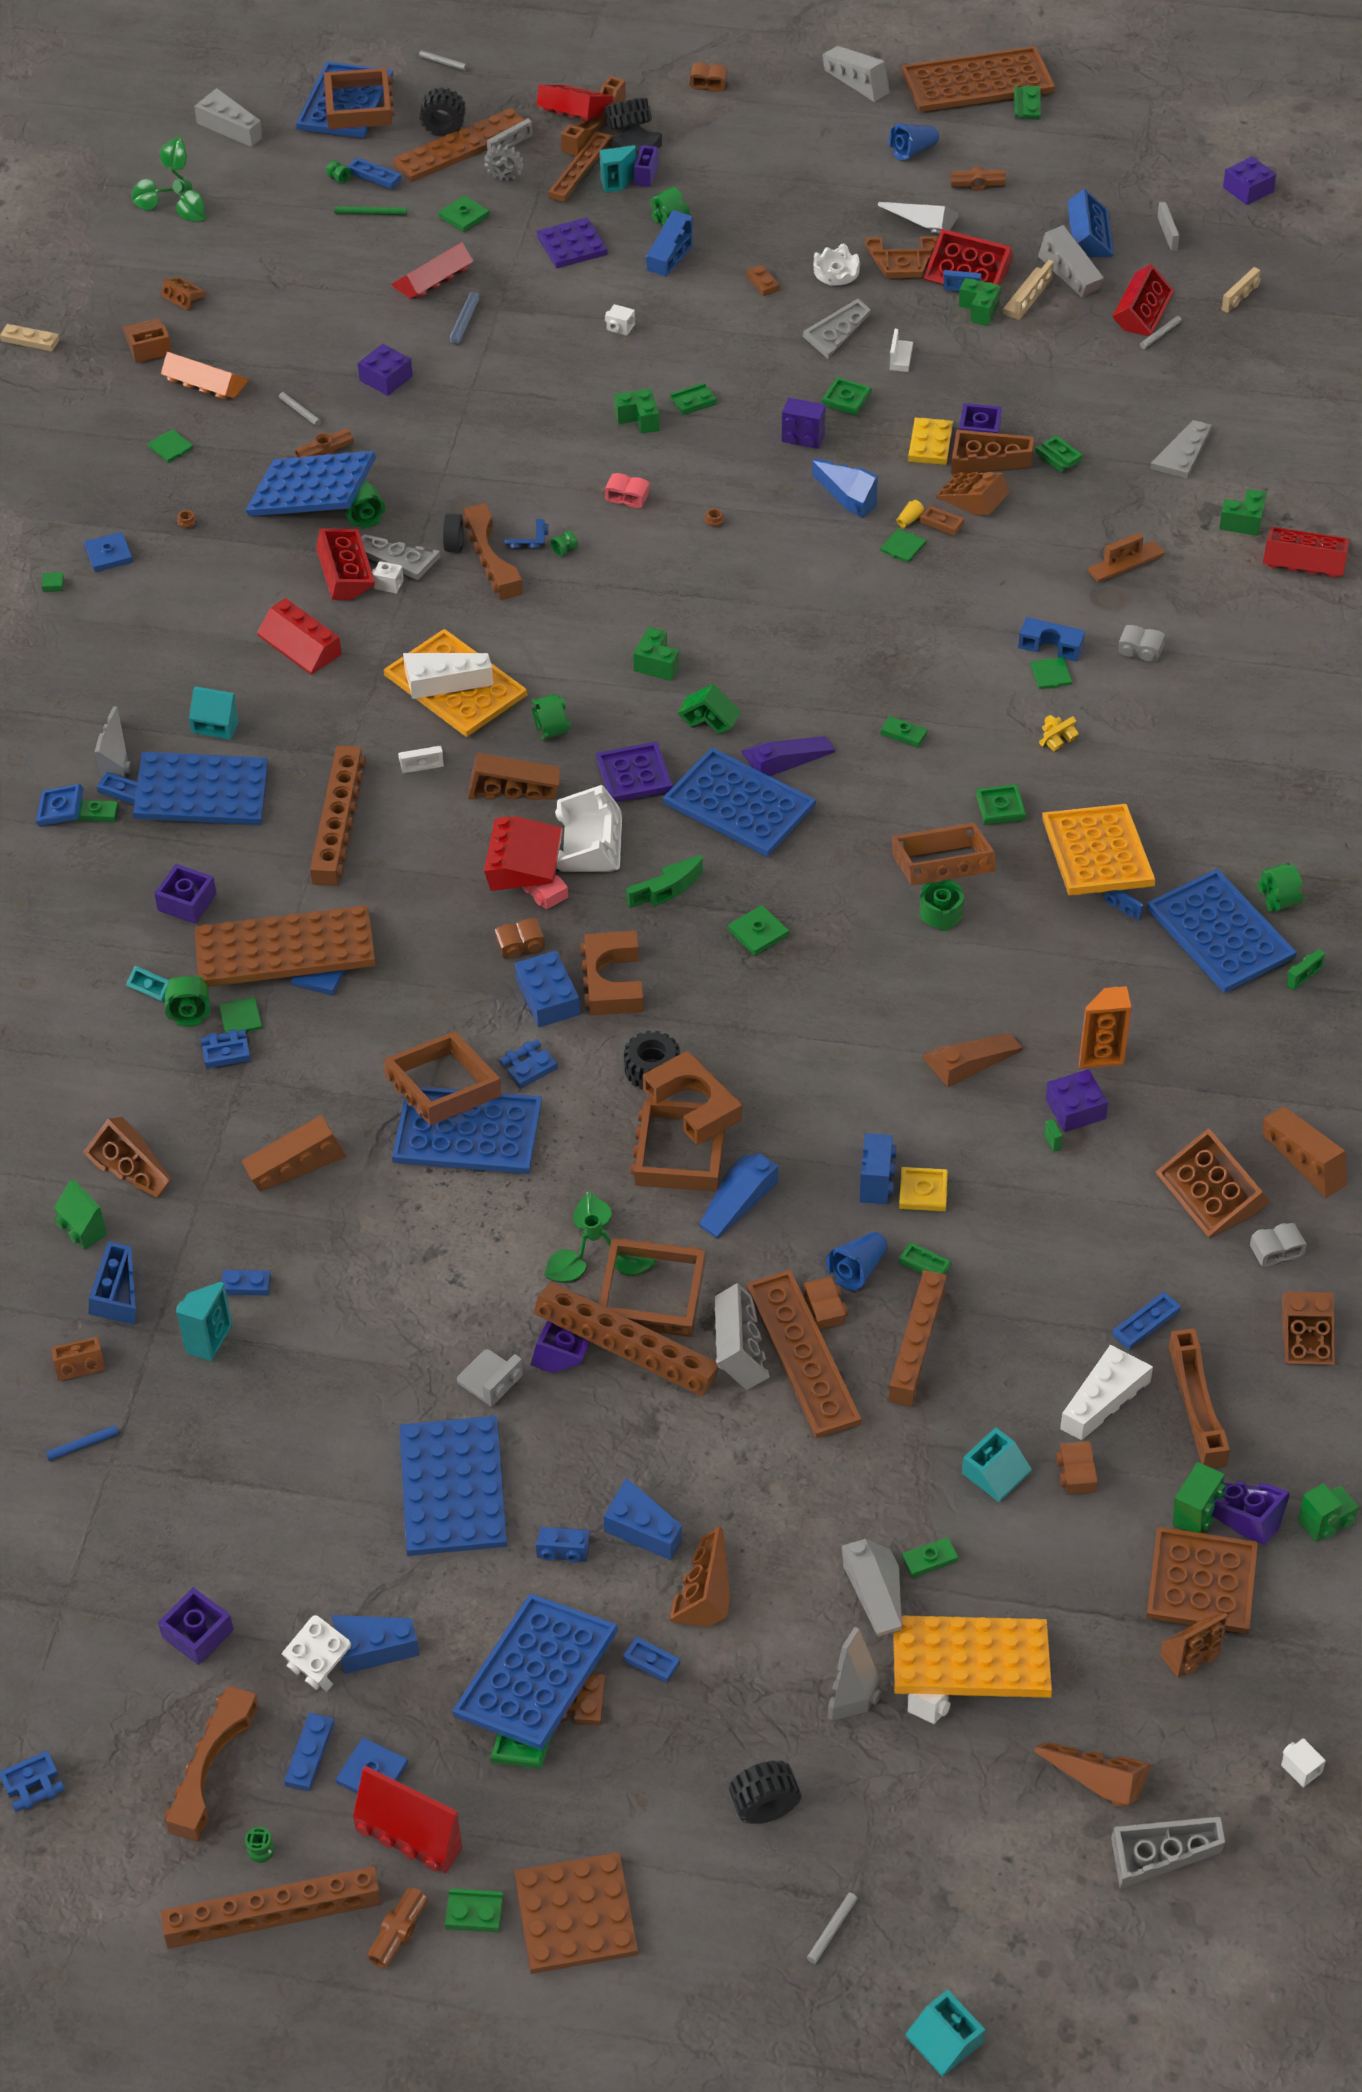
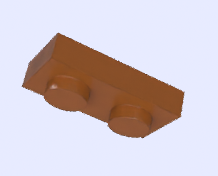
[746,264,780,296]
[920,505,964,536]

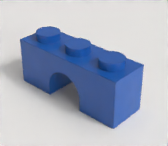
[1018,617,1085,661]

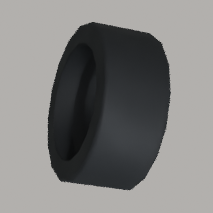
[443,514,464,552]

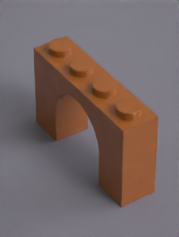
[580,931,643,1016]
[643,1051,743,1145]

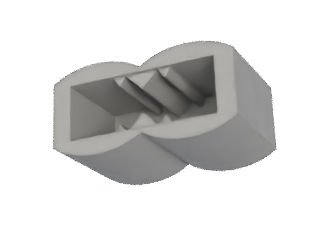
[1118,625,1165,662]
[1250,1223,1307,1267]

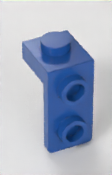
[504,519,549,548]
[1104,889,1143,920]

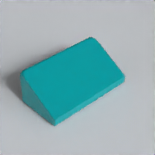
[126,966,169,1002]

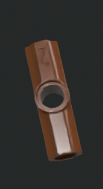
[951,166,1006,191]
[294,428,354,457]
[367,1887,428,1969]

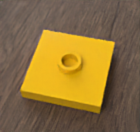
[899,1167,948,1212]

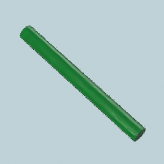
[334,206,407,215]

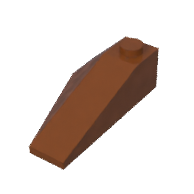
[670,1526,730,1627]

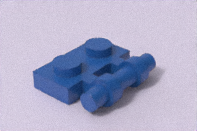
[201,1029,251,1069]
[499,1039,558,1089]
[0,1750,65,1812]

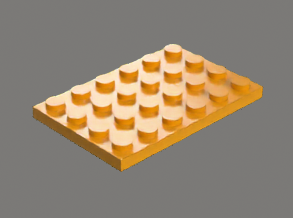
[384,629,528,737]
[1042,804,1155,895]
[893,1615,1052,1698]

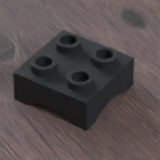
[612,124,662,159]

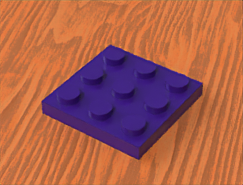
[537,217,608,269]
[596,741,672,802]

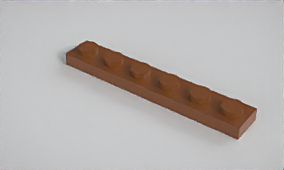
[548,132,612,202]

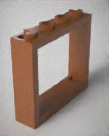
[324,68,395,129]
[891,823,996,886]
[383,1031,501,1125]
[631,1099,725,1192]
[599,1238,706,1337]

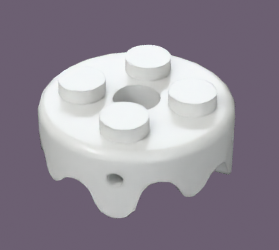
[814,244,860,286]

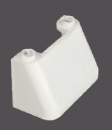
[555,785,622,872]

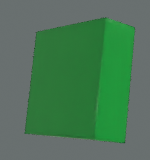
[42,572,64,592]
[1044,1119,1063,1152]

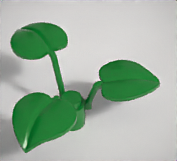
[132,137,206,222]
[544,1191,656,1283]

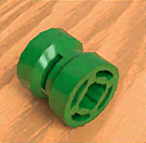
[326,160,351,184]
[551,530,578,556]
[245,1826,274,1863]

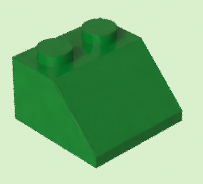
[54,1179,107,1249]

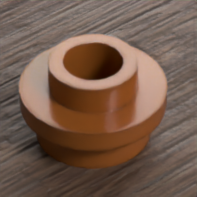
[705,508,724,526]
[177,510,197,528]

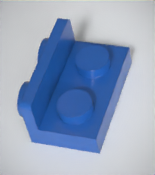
[536,1527,590,1562]

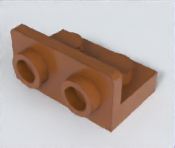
[161,277,206,310]
[51,1336,105,1381]

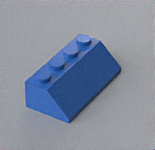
[1068,189,1114,257]

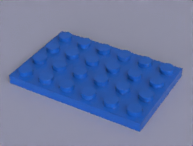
[296,61,393,138]
[245,451,376,516]
[663,748,816,857]
[133,752,268,825]
[1146,869,1297,993]
[392,1086,542,1174]
[399,1416,507,1556]
[452,1593,618,1751]

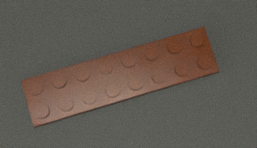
[392,108,525,182]
[746,1269,861,1439]

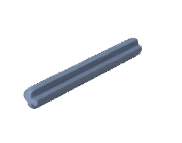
[450,291,479,344]

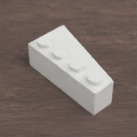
[403,653,493,699]
[1060,1345,1153,1440]

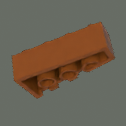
[951,430,1034,475]
[468,753,560,800]
[1263,1106,1347,1198]
[241,1115,347,1192]

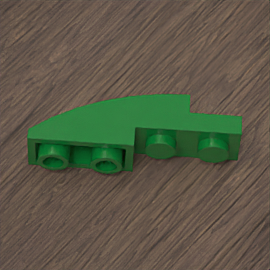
[626,855,703,908]

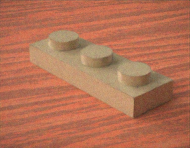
[1222,267,1260,313]
[0,324,60,351]

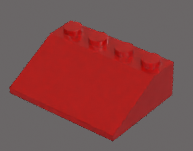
[923,229,1013,286]
[1263,526,1350,578]
[484,816,563,891]
[353,1766,462,1874]

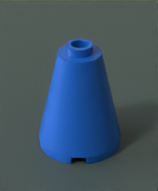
[889,123,939,160]
[826,1232,888,1291]

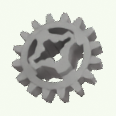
[484,144,523,181]

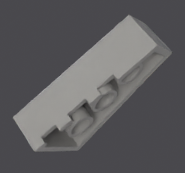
[1038,225,1104,297]

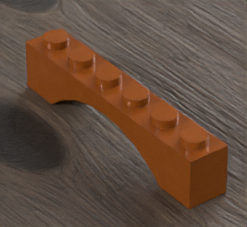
[561,76,626,156]
[463,503,523,600]
[889,1270,947,1407]
[1168,1328,1230,1468]
[164,1685,259,1842]

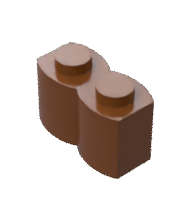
[690,63,728,92]
[495,918,545,959]
[803,1277,848,1330]
[1056,1441,1097,1495]

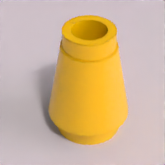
[896,500,925,528]

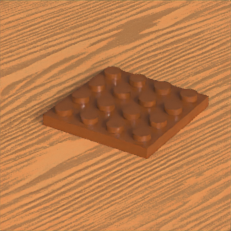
[1146,1527,1258,1634]
[514,1852,638,1974]

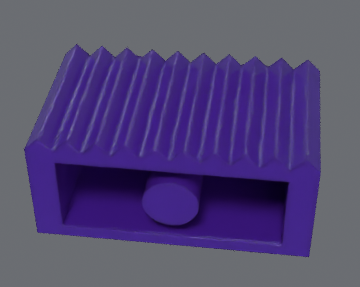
[634,145,659,186]

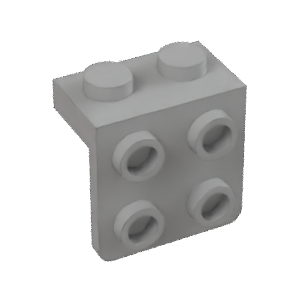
[457,1349,523,1407]

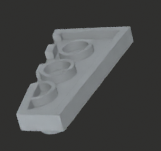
[803,299,870,359]
[1150,420,1212,479]
[361,534,441,580]

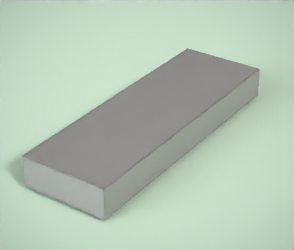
[487,118,533,150]
[1157,202,1180,251]

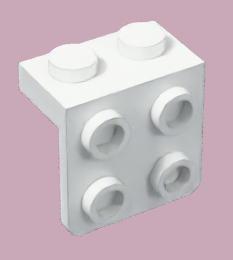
[281,1615,351,1692]

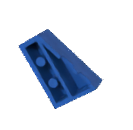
[645,210,693,277]
[860,1133,897,1204]
[88,1241,136,1325]
[604,1478,682,1560]
[331,1615,420,1674]

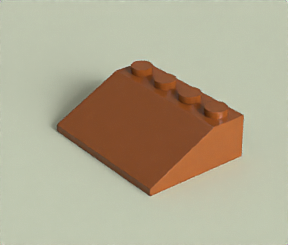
[1155,1128,1271,1238]

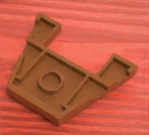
[865,236,937,279]

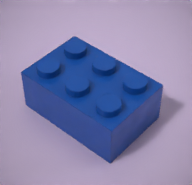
[515,951,580,1027]

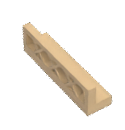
[1003,259,1054,320]

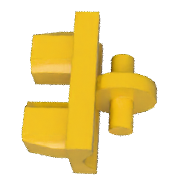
[1039,715,1079,752]

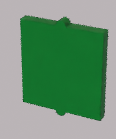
[147,429,193,463]
[880,528,926,563]
[1030,657,1072,689]
[219,997,262,1033]

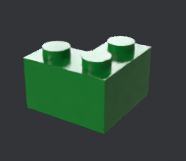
[959,278,1001,326]
[614,389,660,434]
[1219,489,1267,536]
[633,627,679,681]
[677,683,741,735]
[1173,1462,1226,1533]
[1298,1483,1359,1543]

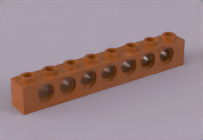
[310,745,366,886]
[533,1281,719,1397]
[160,1866,381,1949]

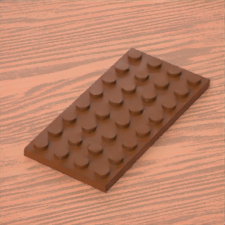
[901,46,1055,112]
[194,905,376,987]

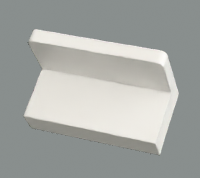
[890,329,913,372]
[398,746,444,773]

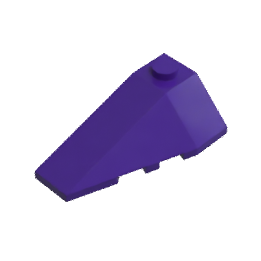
[742,736,835,776]
[530,1294,588,1373]
[1178,1481,1290,1544]

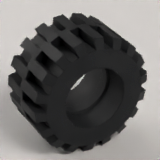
[419,87,466,137]
[605,97,652,130]
[624,1030,680,1090]
[729,1760,802,1824]

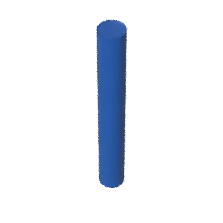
[46,1425,119,1461]

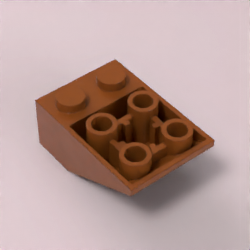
[122,318,172,363]
[936,472,1010,515]
[1282,1292,1335,1365]
[1160,1613,1228,1678]

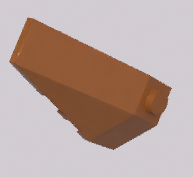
[922,1033,1022,1087]
[83,1117,172,1197]
[1034,1742,1151,1807]

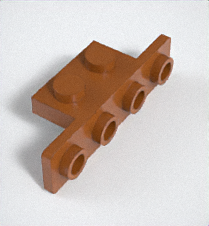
[1088,533,1164,582]

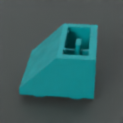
[600,145,636,193]
[189,686,239,740]
[962,1427,1032,1502]
[905,1989,985,2077]

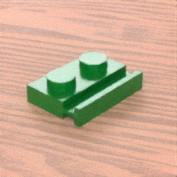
[1014,85,1041,120]
[670,382,717,416]
[1035,435,1083,473]
[445,1888,503,1933]

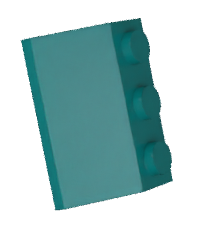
[176,1282,233,1362]

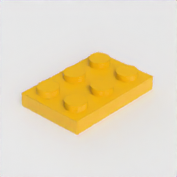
[908,417,953,465]

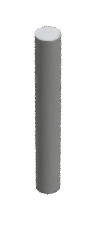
[419,50,467,71]
[1140,316,1182,349]
[279,392,321,426]
[807,1893,858,1964]

